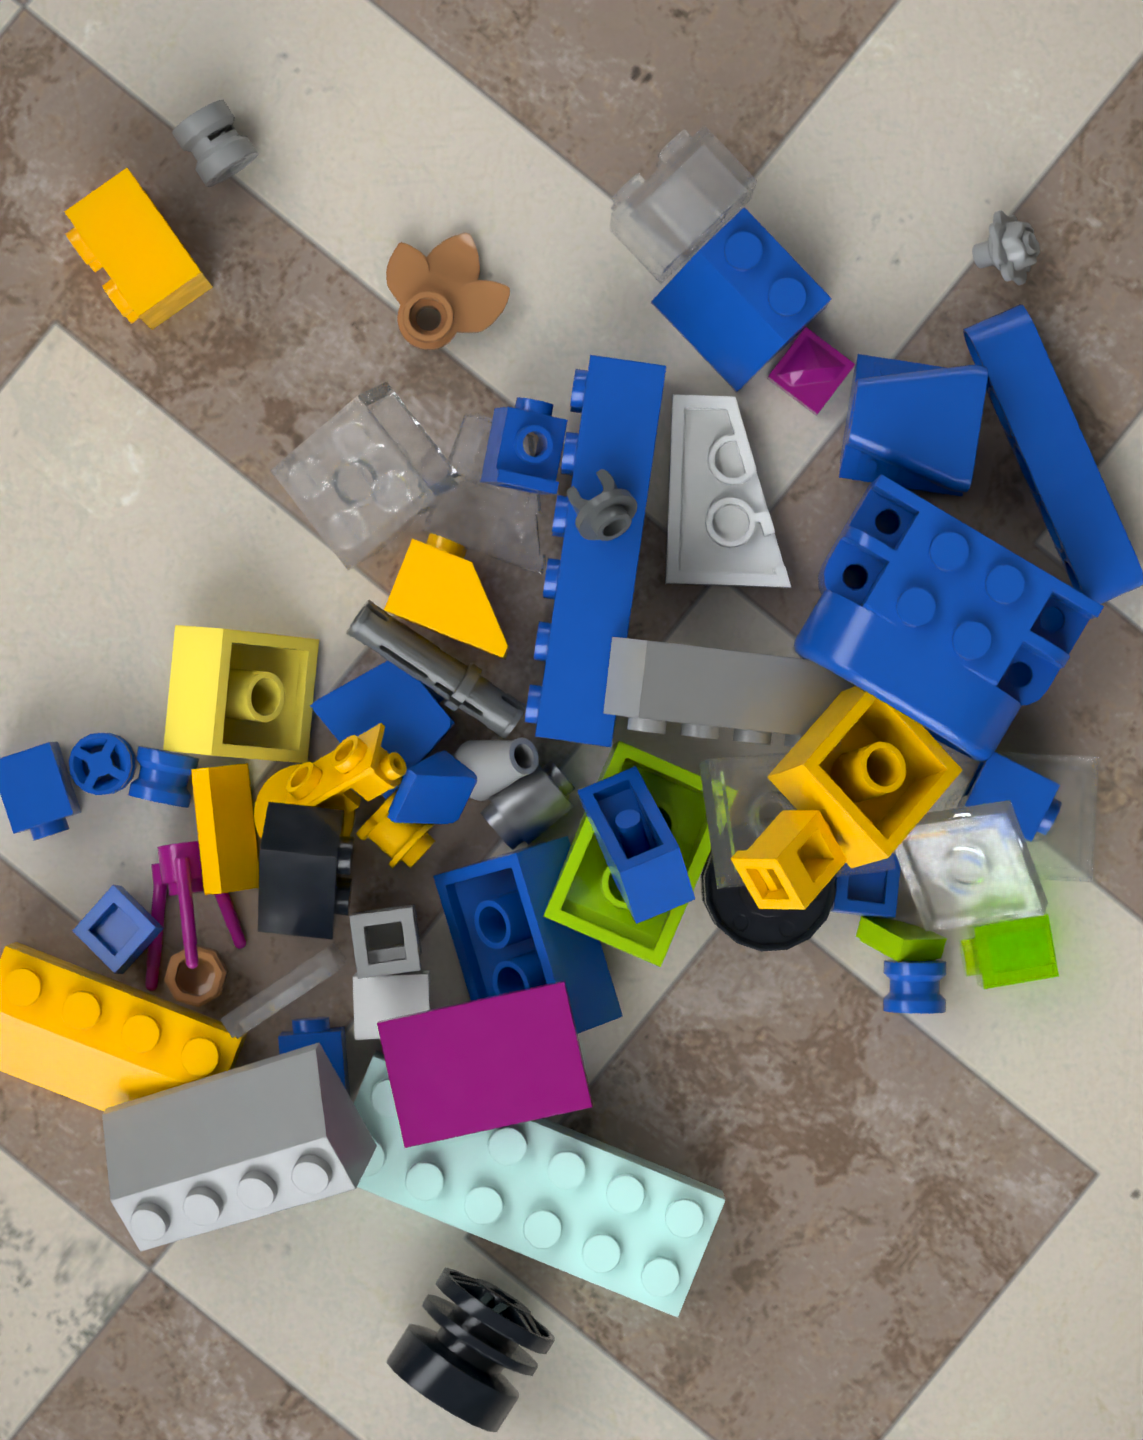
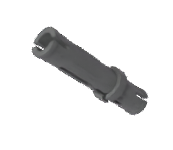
[346,600,526,739]

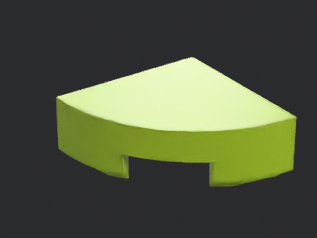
[856,916,947,962]

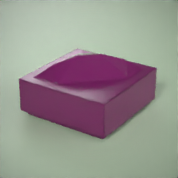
[767,327,856,416]

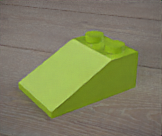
[543,741,736,967]

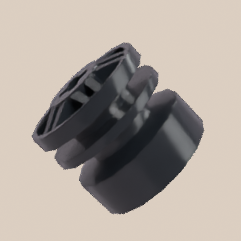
[386,1268,555,1432]

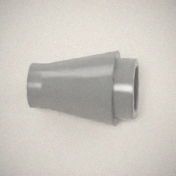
[452,737,538,801]

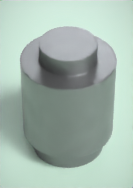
[480,760,575,850]

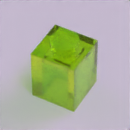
[959,911,1059,989]

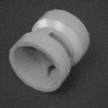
[172,100,258,187]

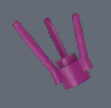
[145,841,246,991]

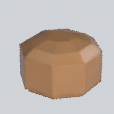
[164,945,229,1007]

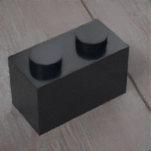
[258,802,355,940]

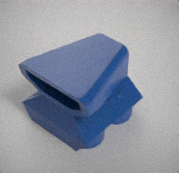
[839,354,988,497]

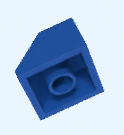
[651,207,832,393]

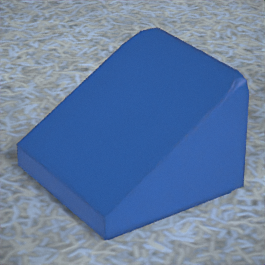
[387,750,477,824]

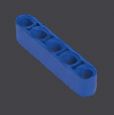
[963,304,1143,604]

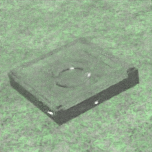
[895,800,1048,931]
[220,941,346,1039]

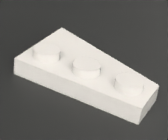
[665,394,791,588]

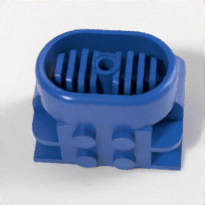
[794,474,1104,761]

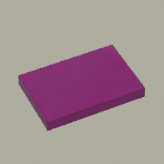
[377,980,593,1148]

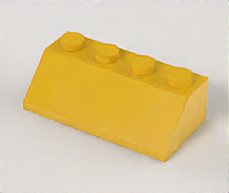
[0,942,248,1111]

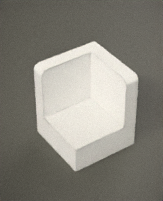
[353,970,431,1040]

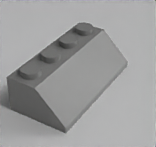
[102,1043,377,1252]

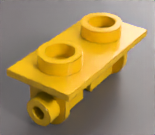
[285,723,407,815]

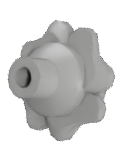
[972,211,1040,285]

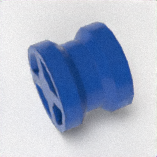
[69,733,137,795]
[128,746,199,808]
[883,959,946,1014]

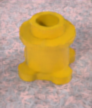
[356,789,436,869]

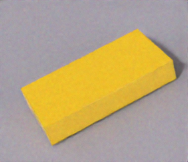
[191,763,259,895]

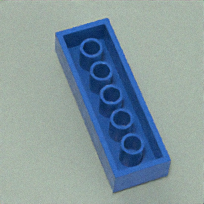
[524,355,666,747]

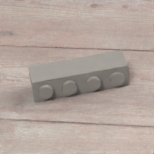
[603,637,855,747]

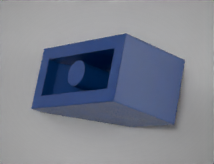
[577,766,695,924]

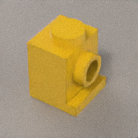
[730,810,847,910]

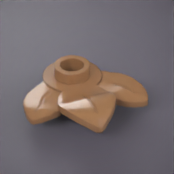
[386,233,510,350]

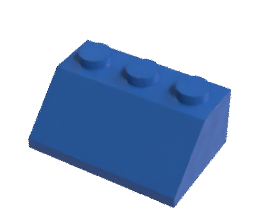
[433,836,623,1034]

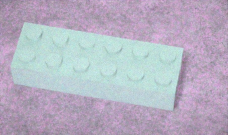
[354,1050,725,1318]

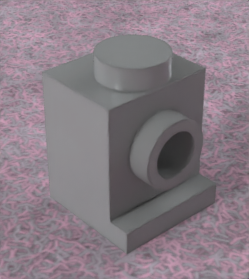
[349,904,422,979]

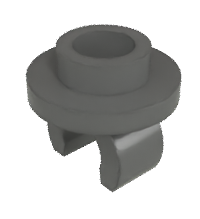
[567,469,637,541]

